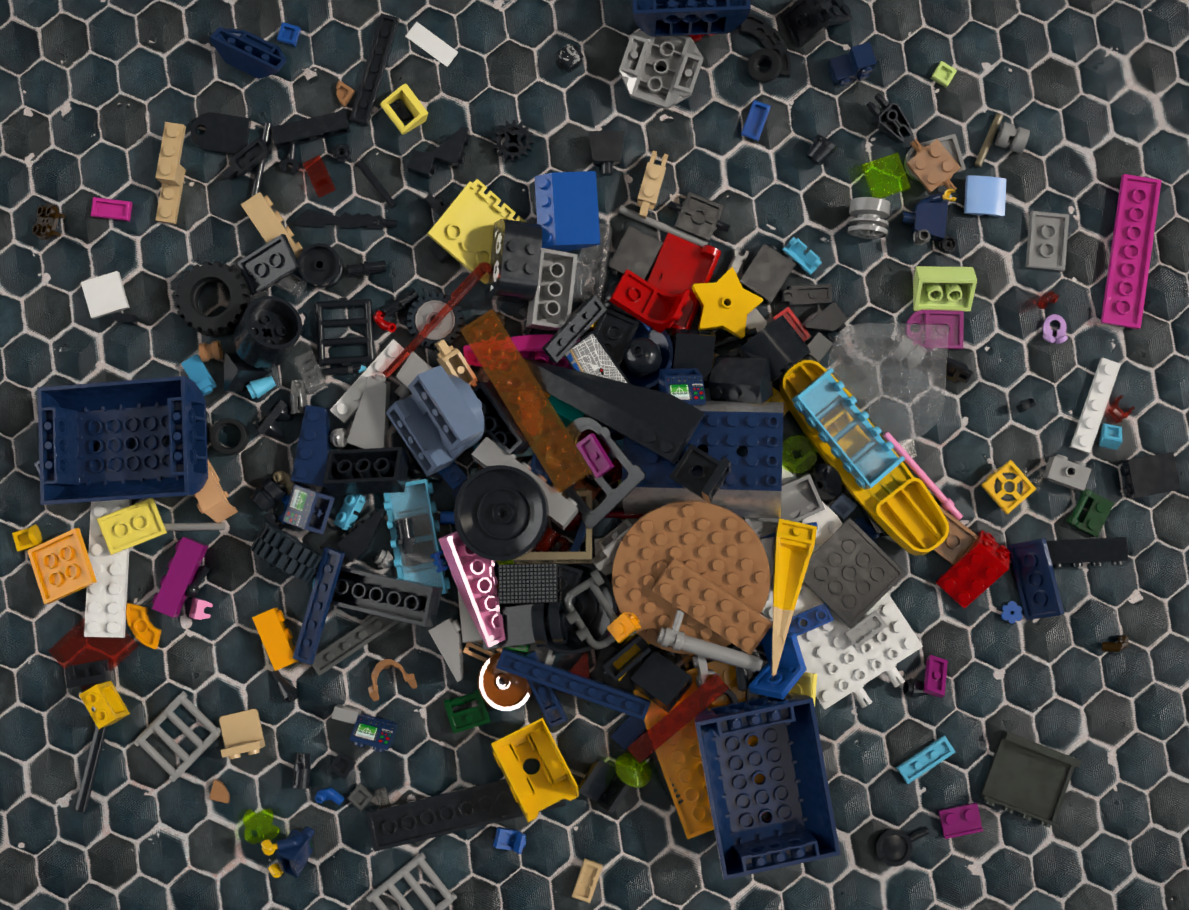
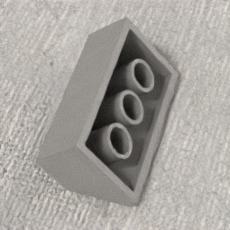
[526,248,578,330]

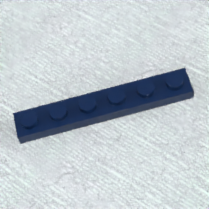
[293,547,345,665]

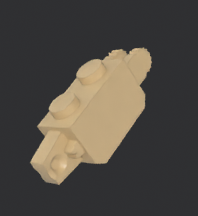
[637,151,668,219]
[435,339,478,390]

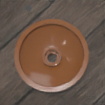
[478,652,532,711]

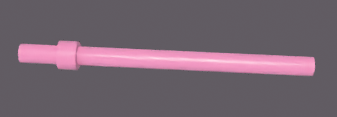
[882,431,963,521]

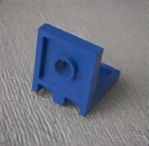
[748,628,807,700]

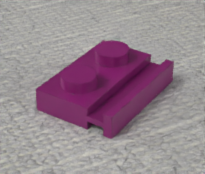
[938,802,983,839]

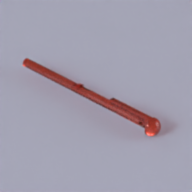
[383,262,492,378]

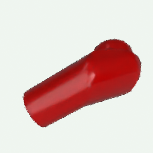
[373,310,396,333]

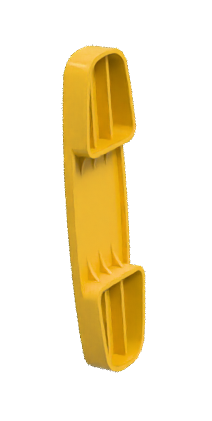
[779,360,949,556]

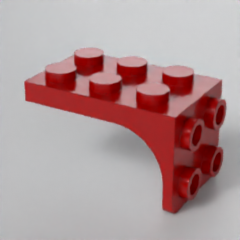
[609,269,690,334]
[936,530,1010,609]

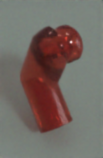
[1037,291,1059,309]

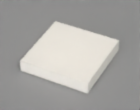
[81,271,130,319]

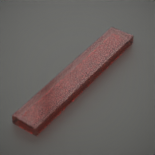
[627,673,729,763]

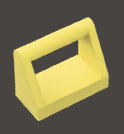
[380,83,428,135]

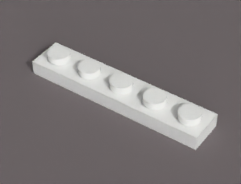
[330,339,408,423]
[1070,358,1121,454]

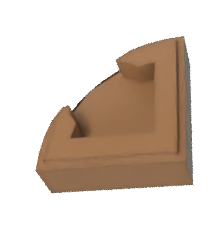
[336,80,355,107]
[209,779,230,804]

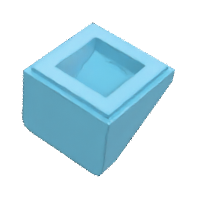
[1099,423,1122,450]

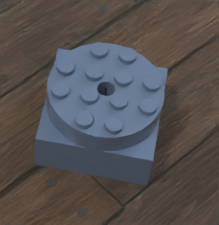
[386,365,484,477]

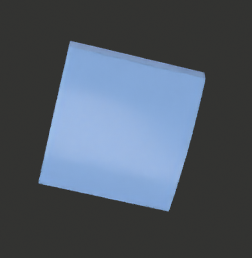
[964,175,1006,217]

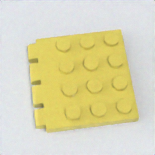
[427,179,526,284]

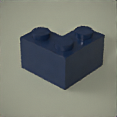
[827,42,877,86]

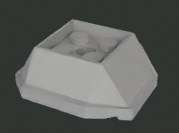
[619,31,704,110]

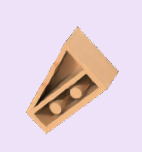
[192,460,238,523]

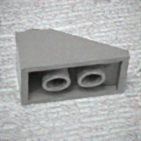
[428,618,464,682]

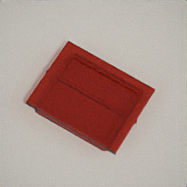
[48,618,139,691]

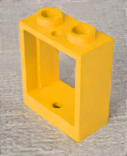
[79,681,130,729]

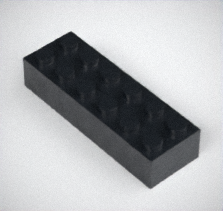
[331,565,443,627]

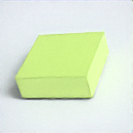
[930,61,957,88]

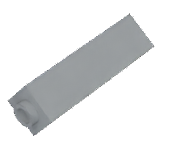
[346,374,391,449]

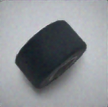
[592,518,622,539]

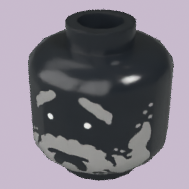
[555,44,584,73]

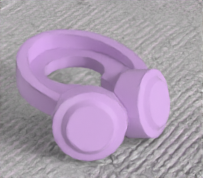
[1042,314,1068,344]

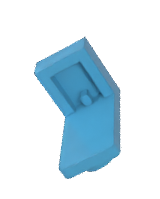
[181,354,217,396]

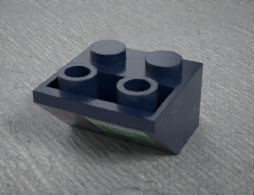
[658,368,706,406]
[282,484,335,535]
[349,713,398,752]

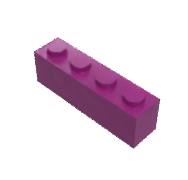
[152,537,209,618]

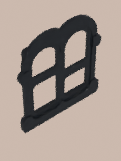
[546,417,646,529]

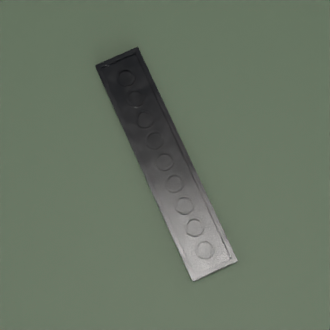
[366,771,566,852]

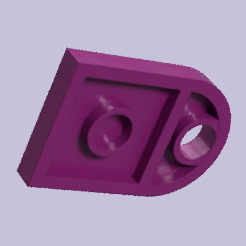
[905,310,964,350]

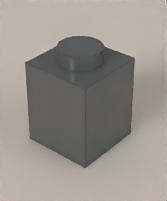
[805,332,833,362]

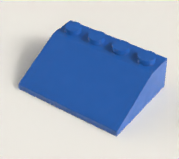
[535,171,601,252]

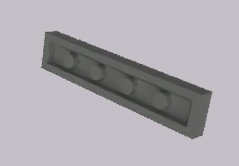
[311,615,401,676]

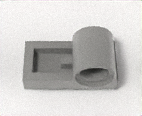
[692,654,721,692]

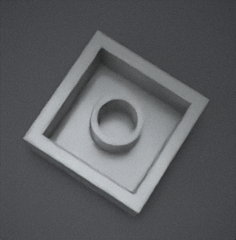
[332,704,362,724]

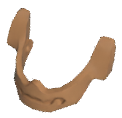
[368,659,417,701]

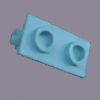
[782,237,822,275]
[333,494,366,531]

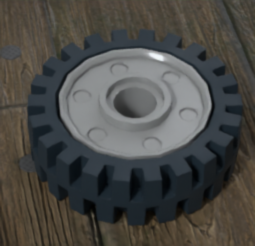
[407,292,464,350]

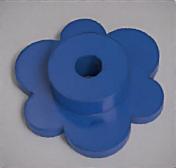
[1001,601,1023,624]

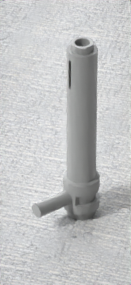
[657,610,763,672]

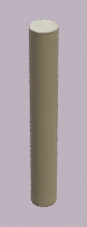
[974,113,1003,167]

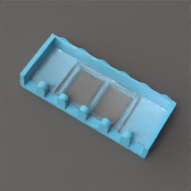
[791,368,905,490]
[384,479,450,594]

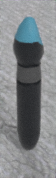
[320,365,367,375]

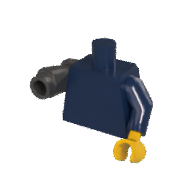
[901,189,957,245]

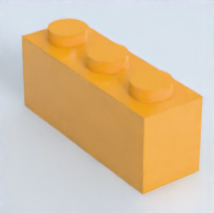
[252,608,298,671]

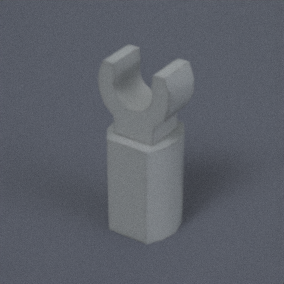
[727,247,749,277]

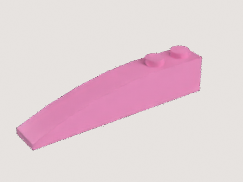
[438,531,506,648]

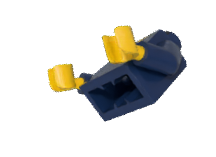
[261,826,315,878]

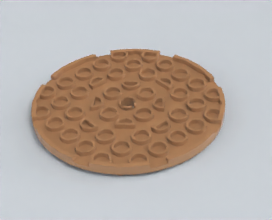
[612,500,770,655]

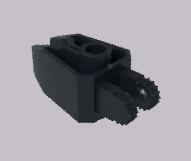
[867,94,912,143]

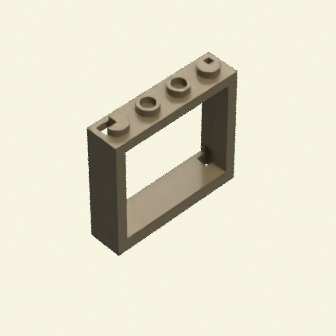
[513,488,592,564]

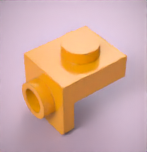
[606,612,641,643]

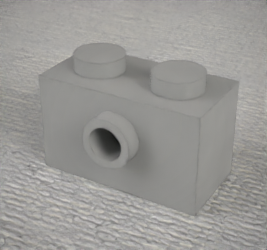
[1042,454,1091,492]

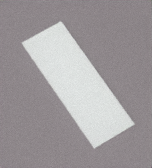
[406,22,458,67]

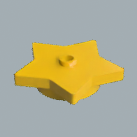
[692,267,763,339]

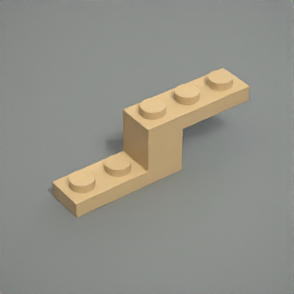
[155,122,186,225]

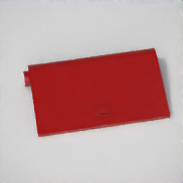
[648,233,721,335]

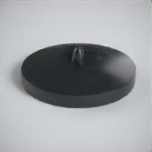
[454,465,549,561]
[524,564,618,654]

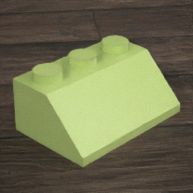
[913,266,977,311]

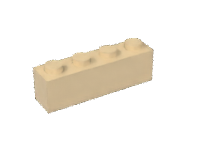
[241,192,303,260]

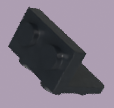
[578,759,634,814]

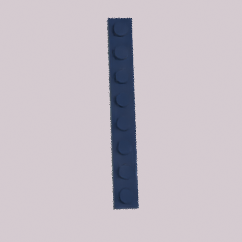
[496,648,651,720]

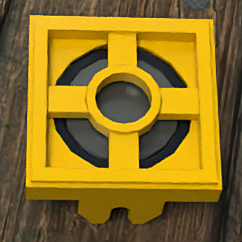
[981,460,1036,514]

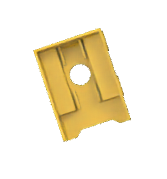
[491,718,579,822]

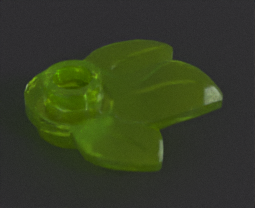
[243,809,281,844]

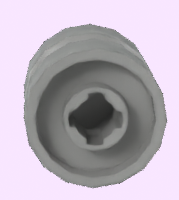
[995,122,1030,154]

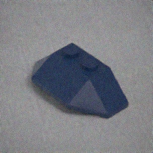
[209,27,287,79]

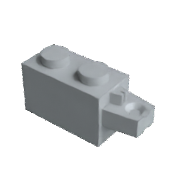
[592,519,632,570]

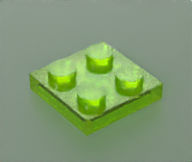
[861,152,911,199]

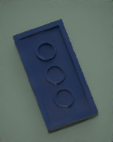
[1007,538,1065,620]

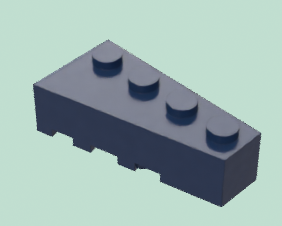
[291,405,331,487]

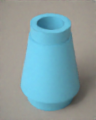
[246,376,276,399]

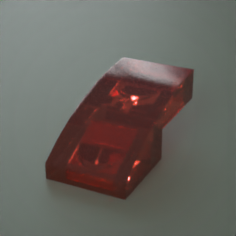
[303,155,336,198]

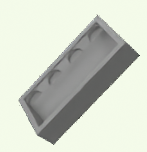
[743,473,825,539]

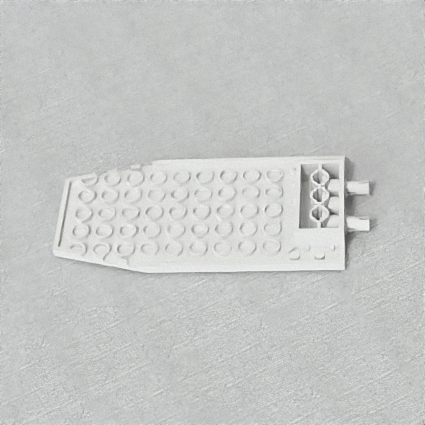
[741,465,923,710]

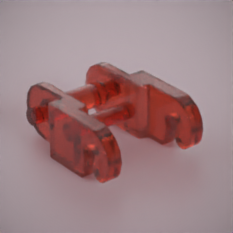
[1106,395,1135,424]

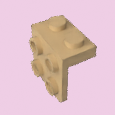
[219,709,266,760]

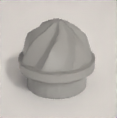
[330,428,349,448]
[374,549,394,569]

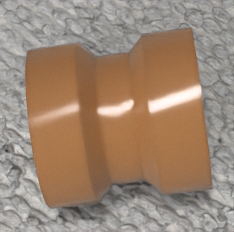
[199,340,223,362]

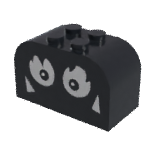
[487,219,542,304]

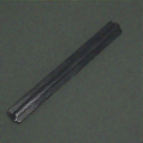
[75,726,108,812]

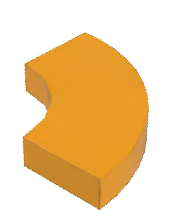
[126,603,162,649]

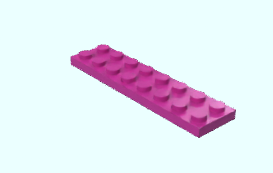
[1101,174,1162,329]

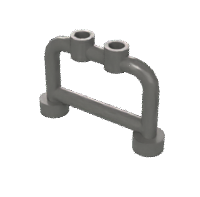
[564,569,637,649]

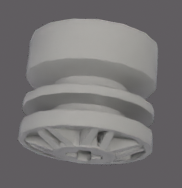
[847,197,890,239]

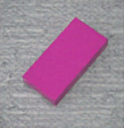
[90,197,133,222]

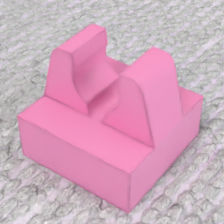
[189,598,213,620]

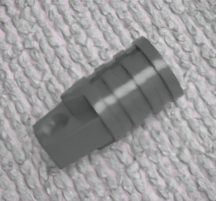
[289,380,307,415]

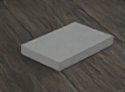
[1025,211,1069,272]

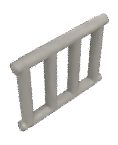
[133,691,222,782]
[366,852,457,910]

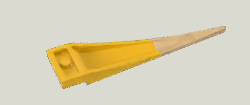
[772,518,817,677]

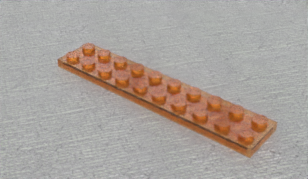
[460,309,592,493]

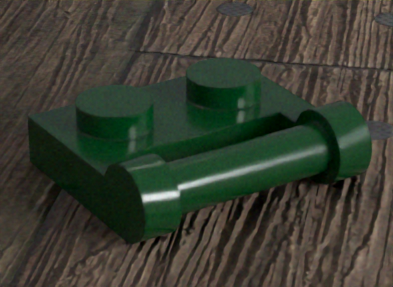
[1066,488,1114,537]
[444,689,491,734]

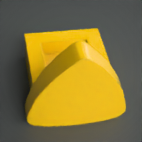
[12,524,43,551]

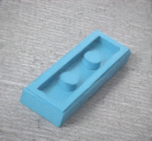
[896,735,955,784]

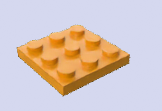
[27,528,97,604]

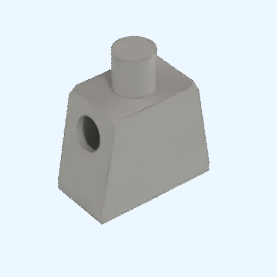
[394,352,432,400]

